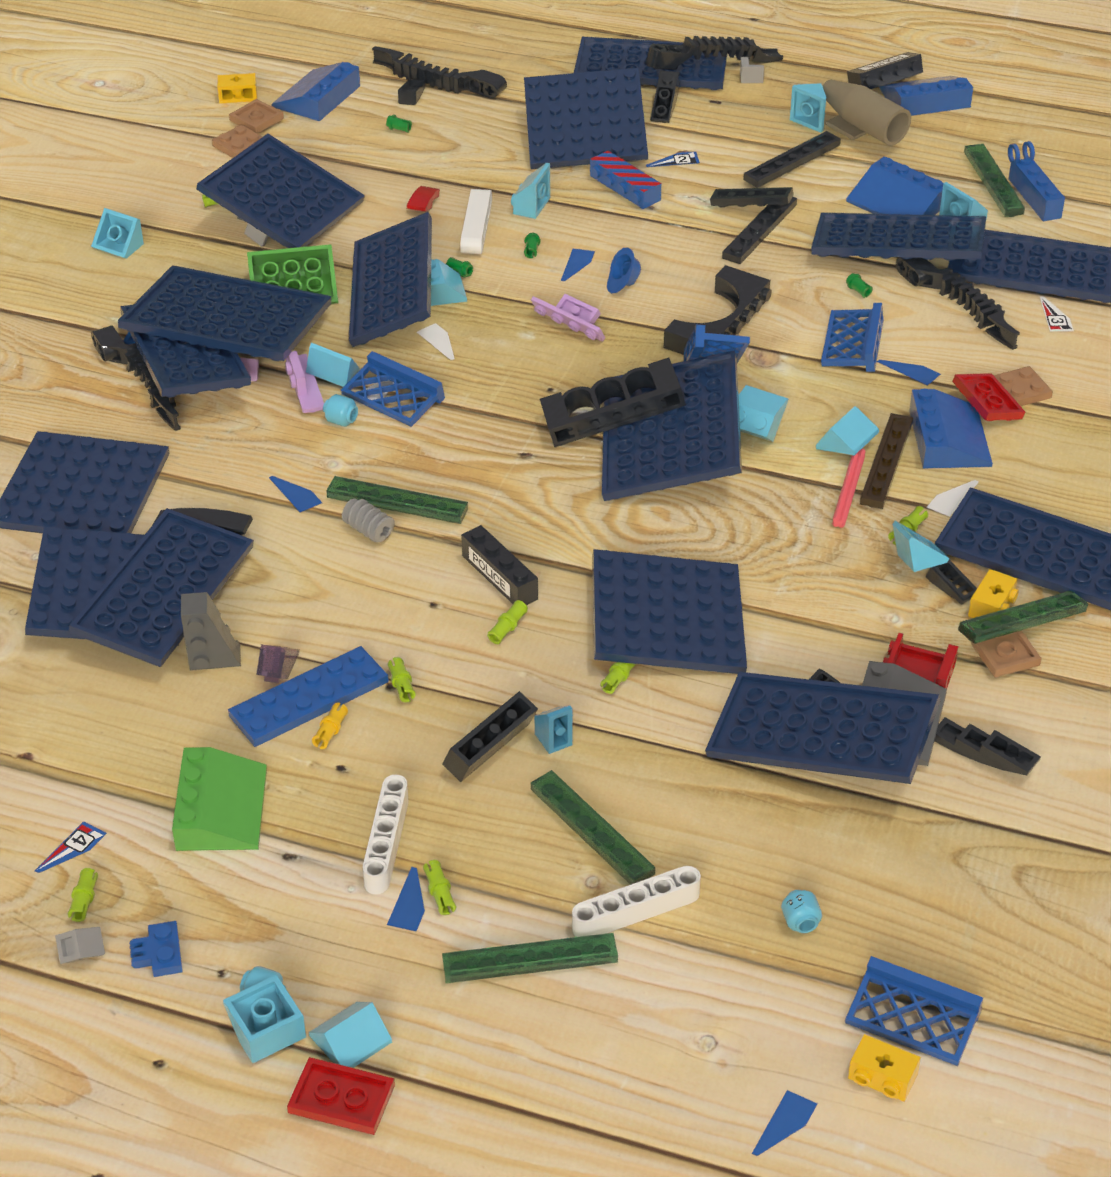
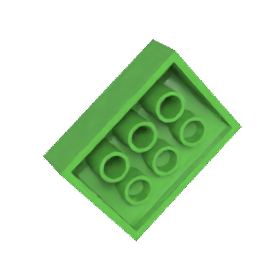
[247,244,338,304]
[172,747,267,851]

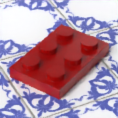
[952,373,1025,421]
[287,1057,395,1135]

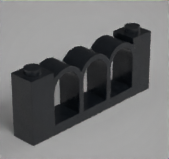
[540,358,686,447]

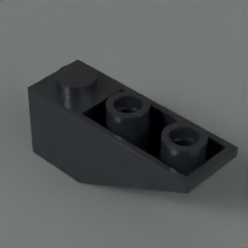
[650,70,680,123]

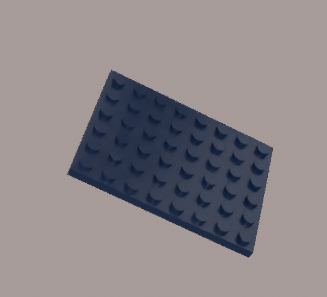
[118,265,331,362]
[602,350,742,501]

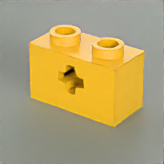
[217,73,257,103]
[968,569,1019,626]
[848,1034,921,1102]

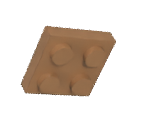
[229,99,284,133]
[212,125,262,158]
[994,366,1053,406]
[971,625,1042,678]

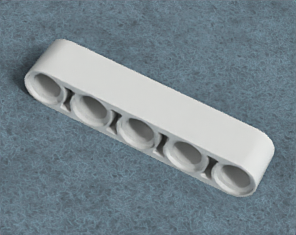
[460,189,492,254]
[363,774,408,894]
[572,866,701,940]

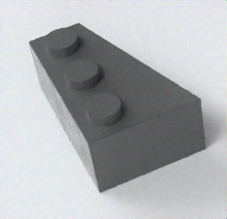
[181,592,241,670]

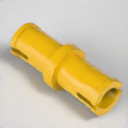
[312,703,348,749]

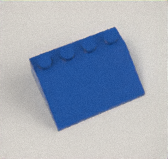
[272,62,360,121]
[879,76,973,116]
[846,157,943,215]
[909,388,993,469]

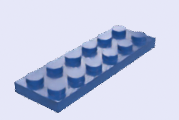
[228,646,389,747]

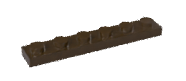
[860,413,913,509]

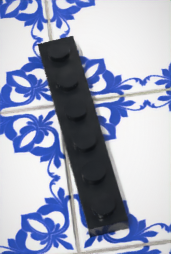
[743,131,841,188]
[722,197,797,264]

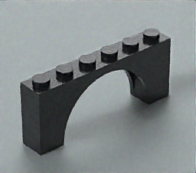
[663,265,772,355]

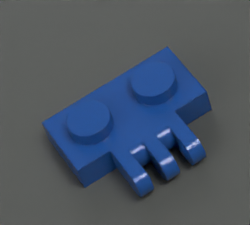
[129,921,183,977]

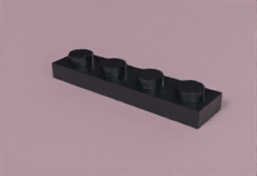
[710,187,794,207]

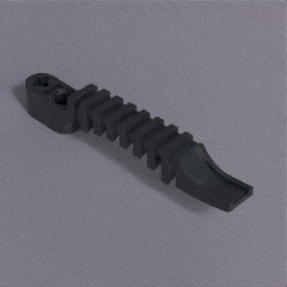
[645,36,784,70]
[372,46,507,98]
[896,257,1020,350]
[91,325,181,431]

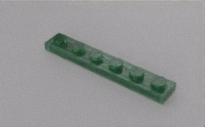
[964,143,1025,217]
[326,476,468,524]
[958,591,1088,644]
[531,770,656,885]
[442,933,618,983]

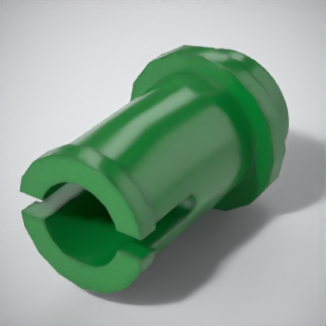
[386,114,412,133]
[524,232,541,258]
[446,257,473,278]
[846,273,873,298]

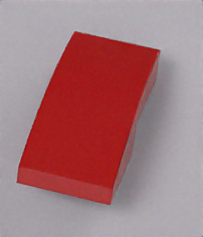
[406,186,440,212]

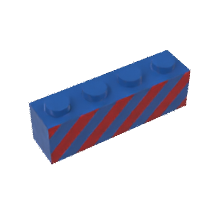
[590,151,662,209]

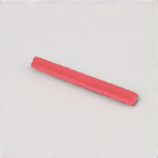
[832,448,866,528]

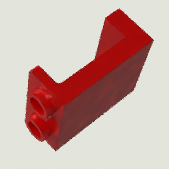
[883,633,959,689]

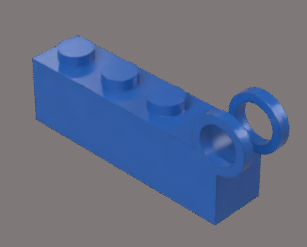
[1008,141,1065,222]

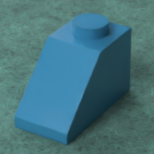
[534,705,573,754]

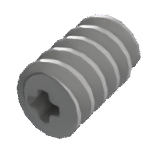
[342,499,395,542]

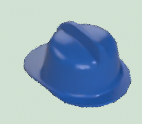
[607,247,641,294]

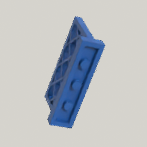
[821,303,884,372]
[683,324,750,364]
[341,351,445,427]
[845,956,983,1066]

